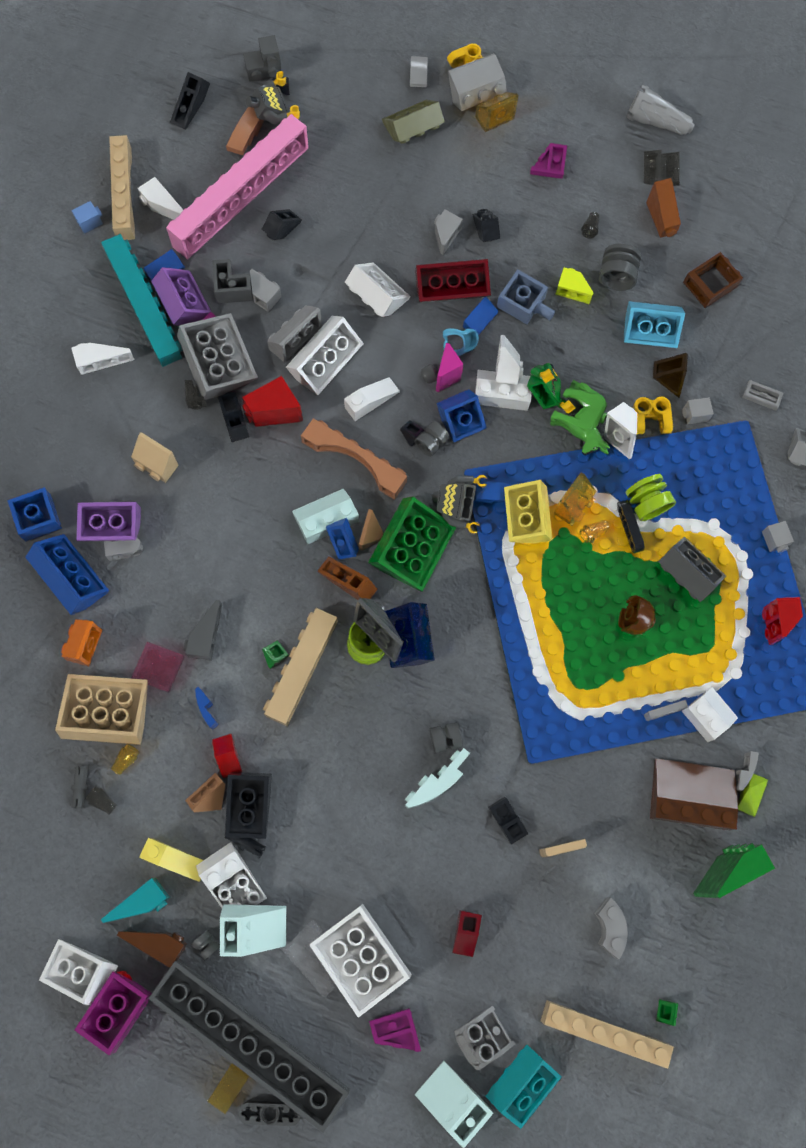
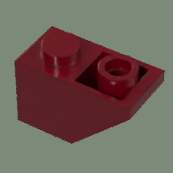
[452,910,482,957]

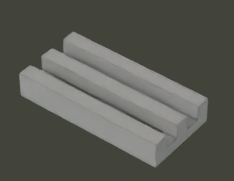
[742,380,784,411]
[644,700,688,721]

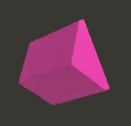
[436,343,463,392]

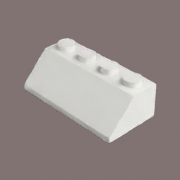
[286,316,364,395]

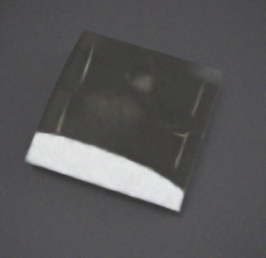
[644,150,680,186]

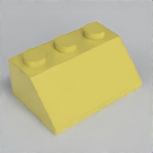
[504,480,553,543]

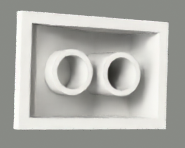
[39,939,118,1006]

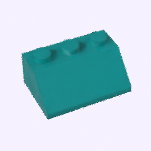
[485,1045,562,1129]

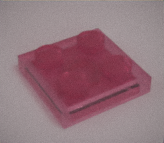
[131,642,185,693]

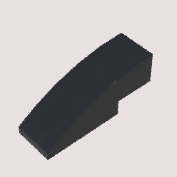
[218,391,249,442]

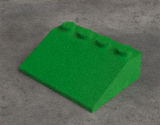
[368,497,456,592]
[693,843,775,898]

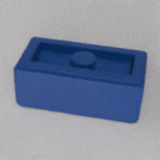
[143,249,185,281]
[463,297,499,335]
[326,518,359,559]

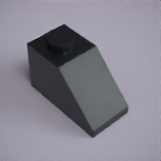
[261,209,302,240]

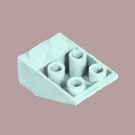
[220,905,286,957]
[415,1061,493,1148]

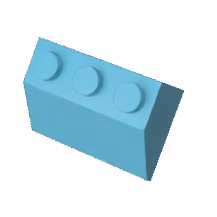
[624,301,685,348]

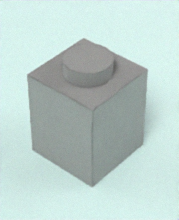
[682,397,714,424]
[762,521,794,553]

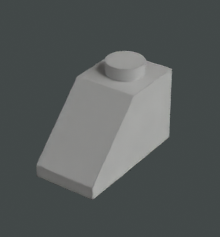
[434,209,463,255]

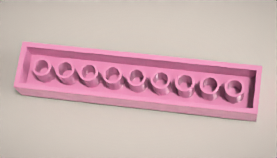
[166,114,308,260]

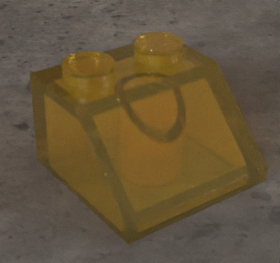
[475,92,518,132]
[554,472,597,526]

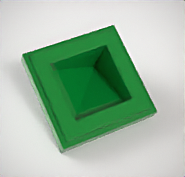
[262,640,289,669]

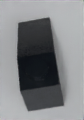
[170,72,210,130]

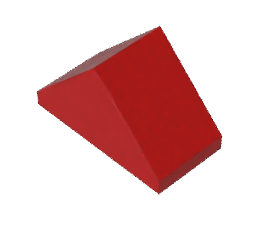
[212,734,242,778]

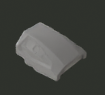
[454,1006,515,1070]

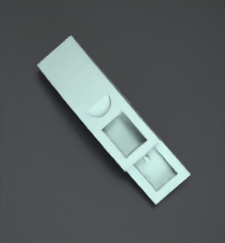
[405,748,470,809]

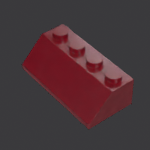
[415,259,491,302]

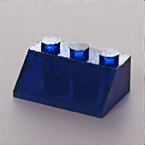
[384,602,435,668]

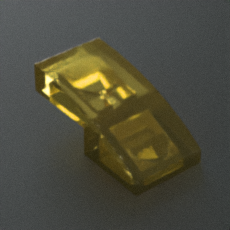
[208,1063,249,1114]

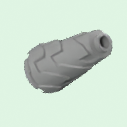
[626,84,695,135]

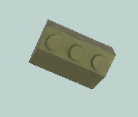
[382,99,445,144]

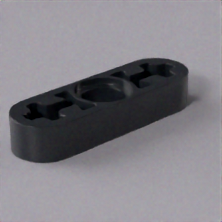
[617,500,645,553]

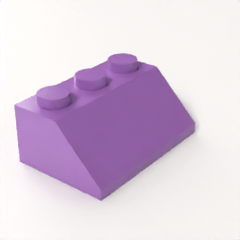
[151,267,211,325]
[77,502,141,541]

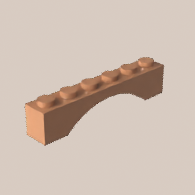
[301,418,407,500]

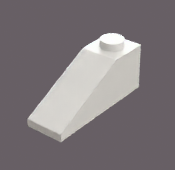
[138,177,183,220]
[72,343,134,375]
[344,377,400,421]

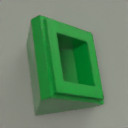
[656,999,678,1026]

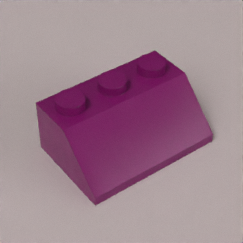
[75,972,152,1055]

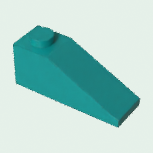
[101,878,170,923]

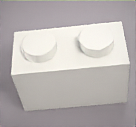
[496,335,523,385]
[603,402,637,459]
[682,687,738,742]

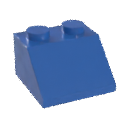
[436,389,487,442]

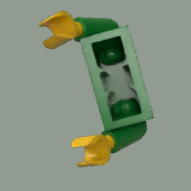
[527,363,575,414]

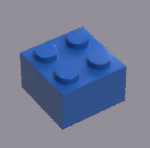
[7,487,62,542]

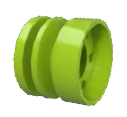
[625,474,676,522]
[347,622,385,665]

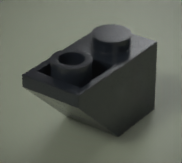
[472,209,500,242]

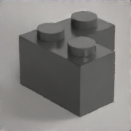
[243,35,281,82]
[212,259,253,303]

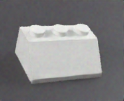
[345,263,411,317]
[475,370,532,411]

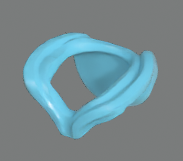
[443,328,479,356]

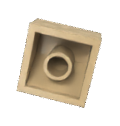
[131,432,179,483]

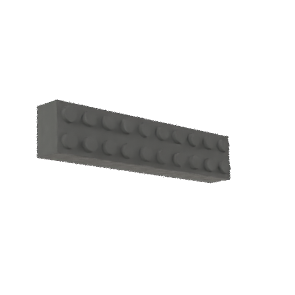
[148,959,350,1133]

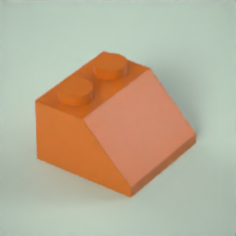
[61,619,102,667]

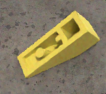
[139,838,203,882]

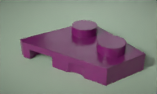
[530,143,567,179]
[369,1008,421,1052]

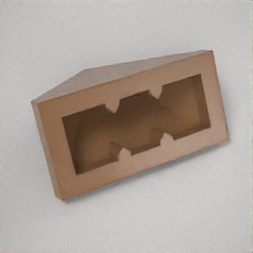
[359,509,384,551]
[185,773,225,813]

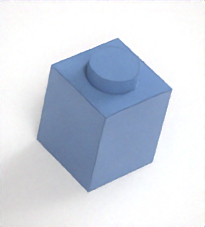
[71,201,103,234]

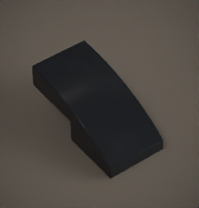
[488,797,528,845]

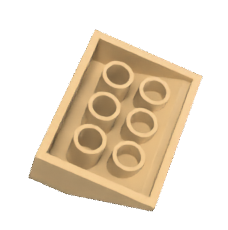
[55,674,148,745]

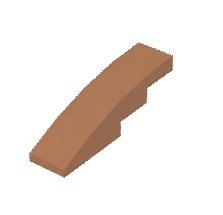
[226,107,264,155]

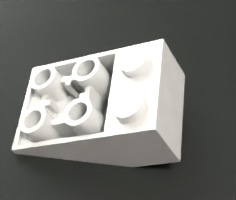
[196,842,267,908]

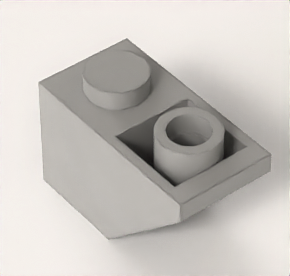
[250,269,282,312]

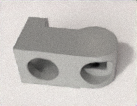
[104,538,143,561]

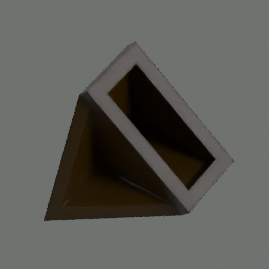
[653,353,688,398]

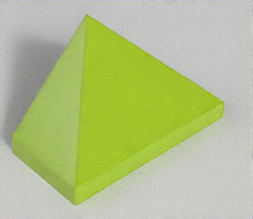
[738,774,768,817]

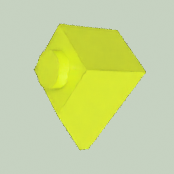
[556,267,593,304]

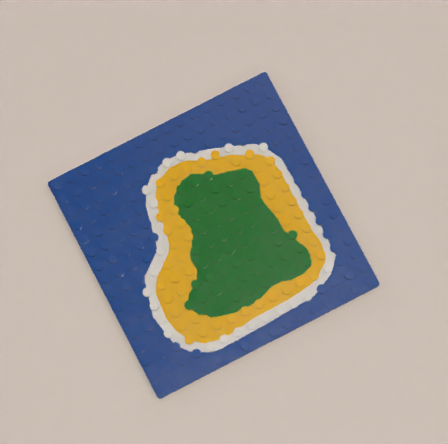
[464,420,806,764]

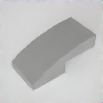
[410,56,428,87]
[735,751,759,792]

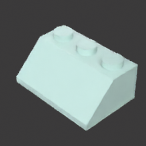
[292,489,359,544]

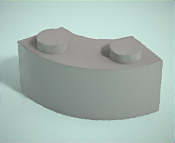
[594,897,628,960]

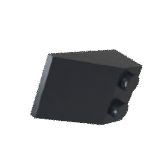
[225,772,272,839]

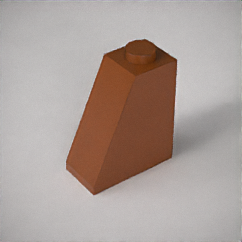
[646,178,681,238]

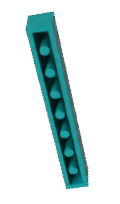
[101,234,183,367]

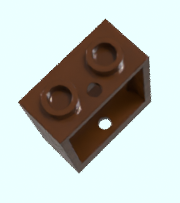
[683,252,743,308]

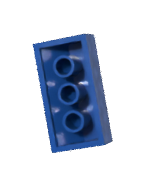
[25,534,109,615]

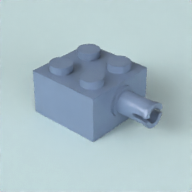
[497,269,555,324]

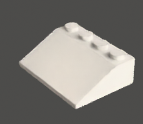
[309,904,412,1017]

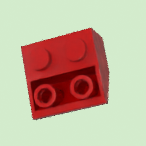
[762,597,803,645]

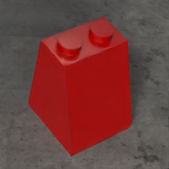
[242,376,303,427]

